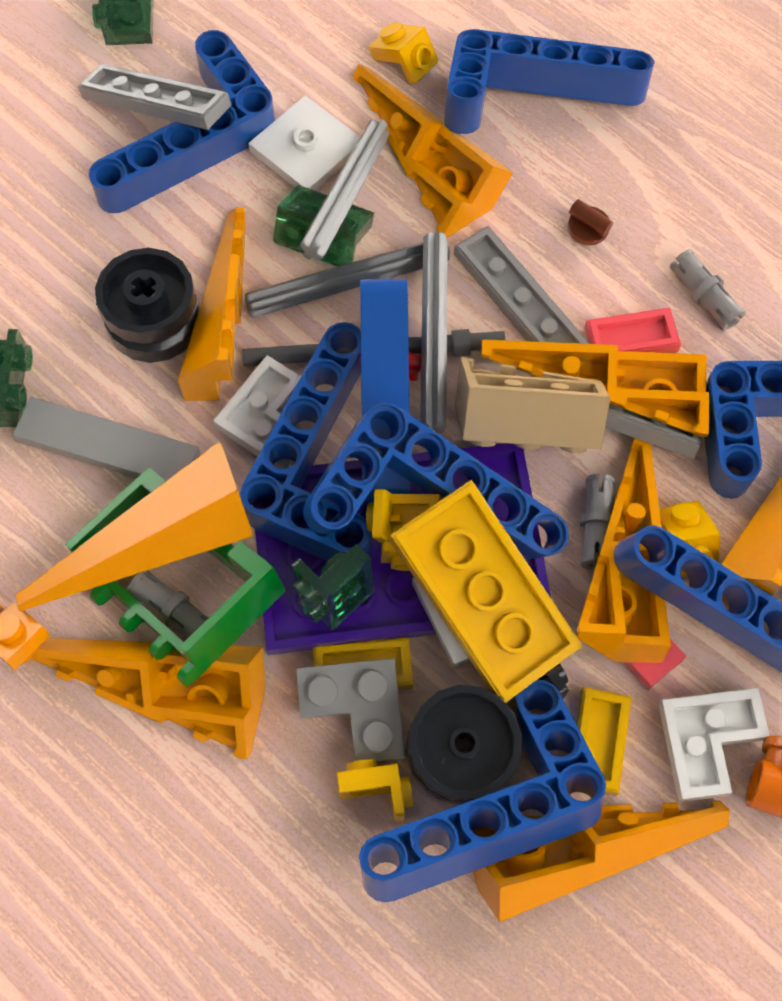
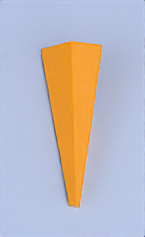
[353,64,513,237]
[178,207,246,401]
[481,340,709,437]
[577,438,671,663]
[15,442,253,612]
[721,475,782,602]
[24,638,266,760]
[472,801,730,922]

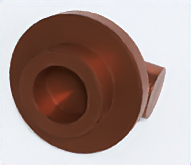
[568,199,613,245]

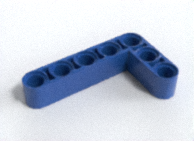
[444,29,655,134]
[88,30,275,213]
[360,279,410,508]
[239,322,371,569]
[704,361,782,499]
[303,403,569,559]
[614,525,782,672]
[359,680,606,902]

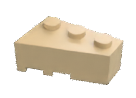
[455,357,610,453]

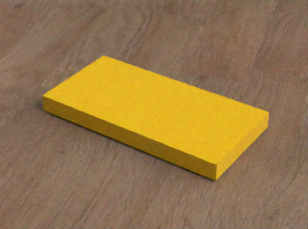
[387,480,582,703]

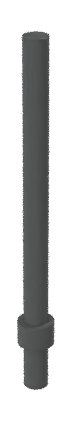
[242,329,505,366]

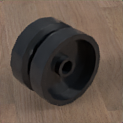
[95,247,200,363]
[406,685,522,804]

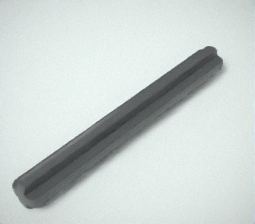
[245,242,450,317]

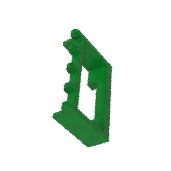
[65,467,286,686]

